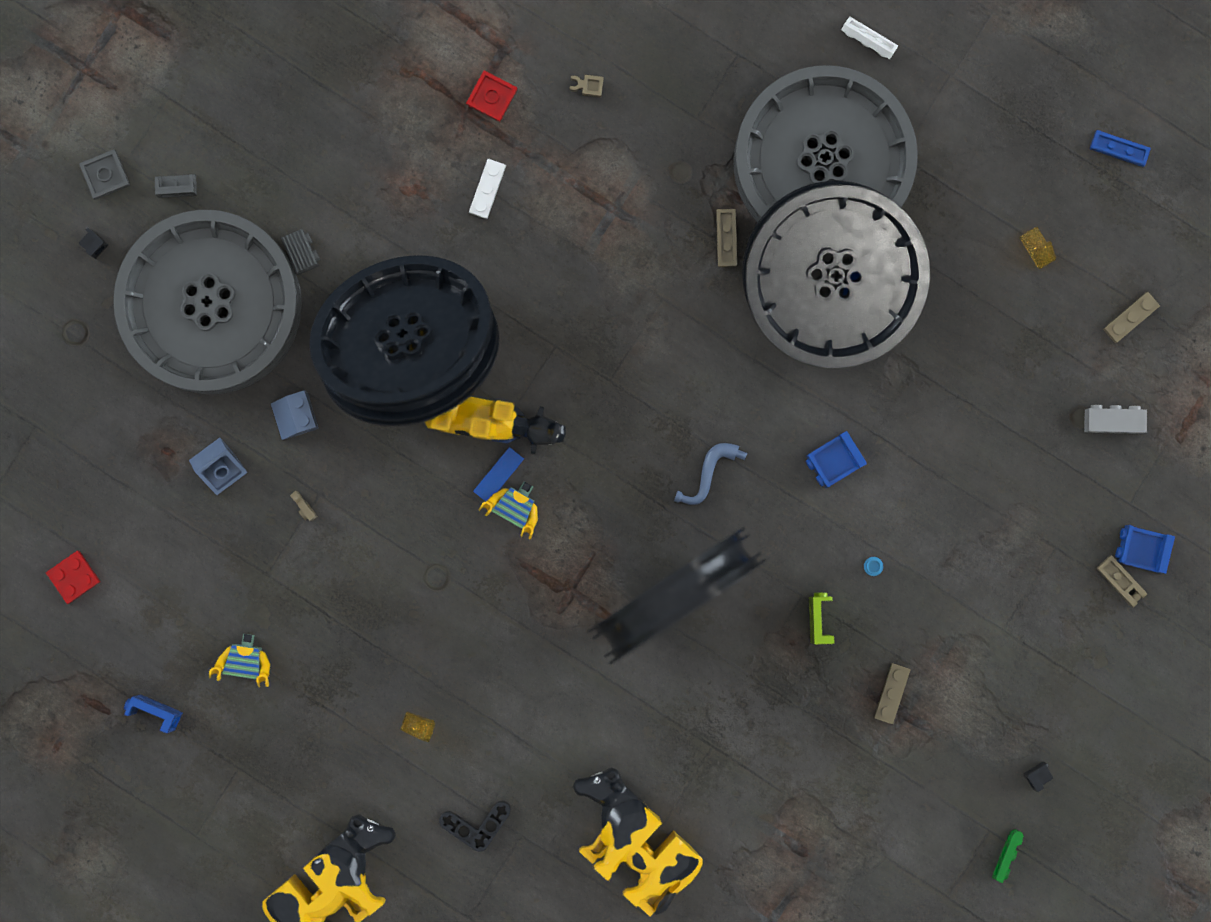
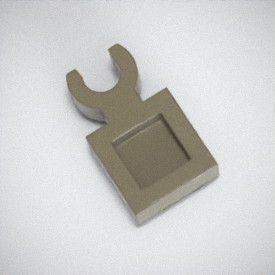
[570,75,604,97]
[290,491,318,521]

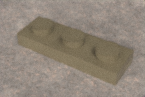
[716,209,737,267]
[1103,292,1160,343]
[874,663,911,724]

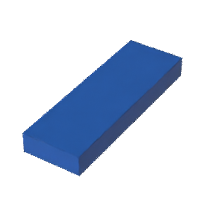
[1090,130,1151,167]
[473,447,524,502]

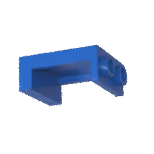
[805,431,867,488]
[1115,525,1175,574]
[124,694,183,733]

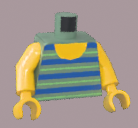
[479,481,538,539]
[209,634,270,687]

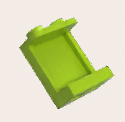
[809,593,834,644]

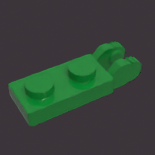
[992,829,1024,883]

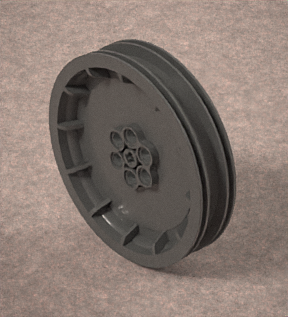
[734,65,918,223]
[114,210,302,394]

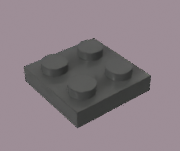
[79,149,130,200]

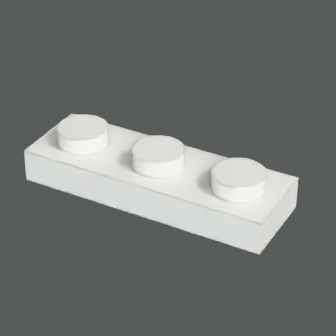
[841,17,898,59]
[469,159,506,219]

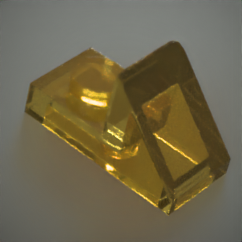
[1019,227,1056,270]
[400,711,435,742]

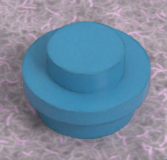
[864,557,883,576]

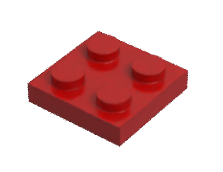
[466,70,518,122]
[46,551,101,604]

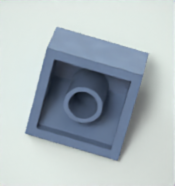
[271,390,319,440]
[189,438,248,495]

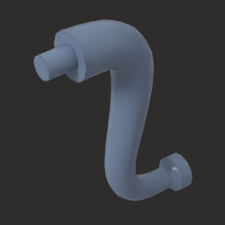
[674,443,747,505]

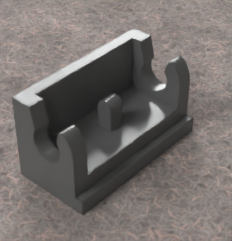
[155,174,197,198]

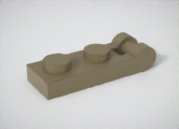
[1096,555,1147,608]

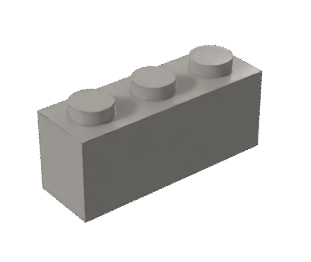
[1084,405,1147,434]

